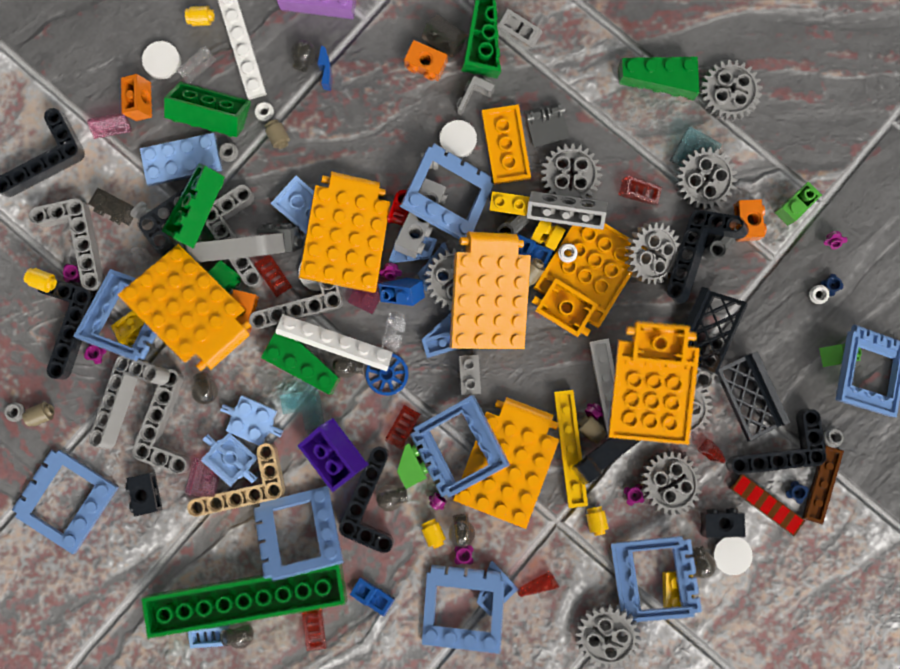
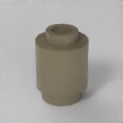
[265,119,290,149]
[529,258,545,287]
[22,402,55,427]
[578,415,607,444]

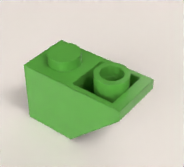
[774,182,822,226]
[819,344,862,367]
[397,443,429,489]

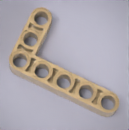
[187,443,285,517]

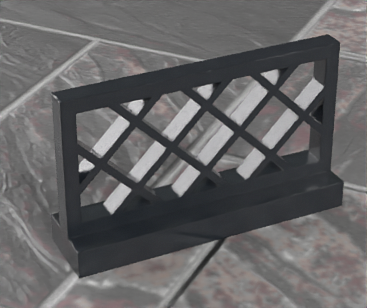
[685,287,748,375]
[717,351,790,442]

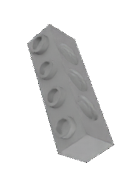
[394,178,448,259]
[527,191,608,230]

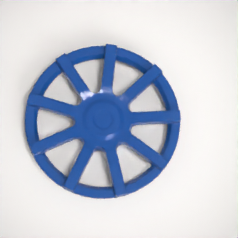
[366,353,409,396]

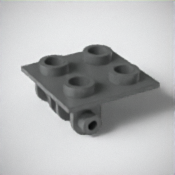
[525,103,570,147]

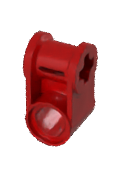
[387,190,409,227]

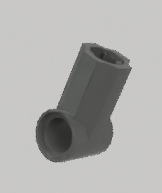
[496,214,531,234]
[703,228,737,261]

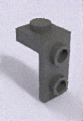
[256,223,302,252]

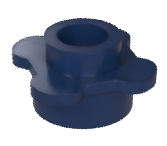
[820,274,844,296]
[786,481,809,504]

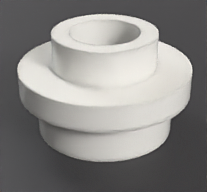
[255,102,274,121]
[558,243,577,263]
[809,285,829,304]

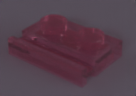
[348,275,389,315]
[185,457,220,497]

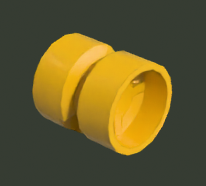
[531,221,566,251]

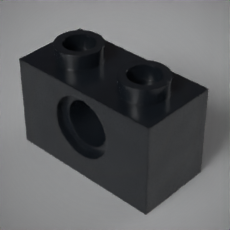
[125,472,163,517]
[700,508,746,538]

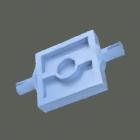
[220,395,284,446]
[201,433,258,487]

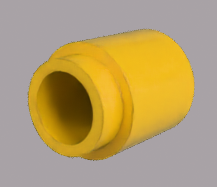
[185,6,215,26]
[24,268,57,293]
[586,506,609,536]
[421,518,446,549]

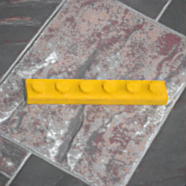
[553,390,588,508]

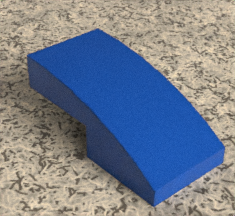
[318,46,332,91]
[518,234,554,269]
[350,578,395,617]

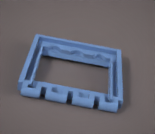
[400,143,493,239]
[74,269,157,361]
[836,325,900,418]
[410,395,510,497]
[12,449,119,554]
[253,486,344,581]
[611,536,702,622]
[422,565,505,654]

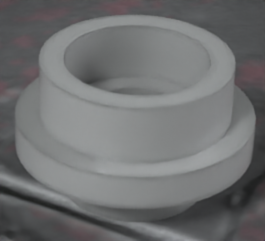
[219,143,238,162]
[4,402,25,422]
[823,428,844,448]

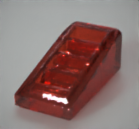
[619,176,662,206]
[254,255,292,297]
[385,405,421,450]
[698,439,726,463]
[517,571,560,597]
[302,608,327,651]

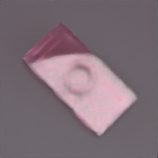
[87,113,132,139]

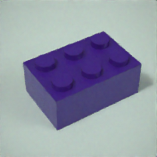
[297,418,368,493]

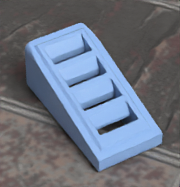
[188,625,232,648]

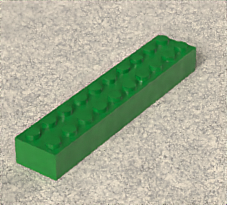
[142,563,348,639]

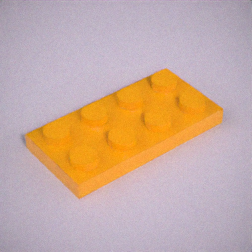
[481,104,531,185]

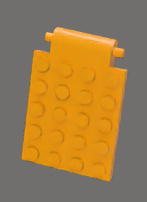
[299,171,390,293]
[532,223,647,337]
[449,232,531,349]
[117,244,251,371]
[608,321,699,445]
[453,397,560,529]

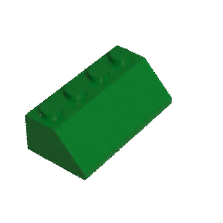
[164,82,251,137]

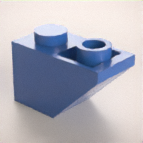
[378,278,425,306]

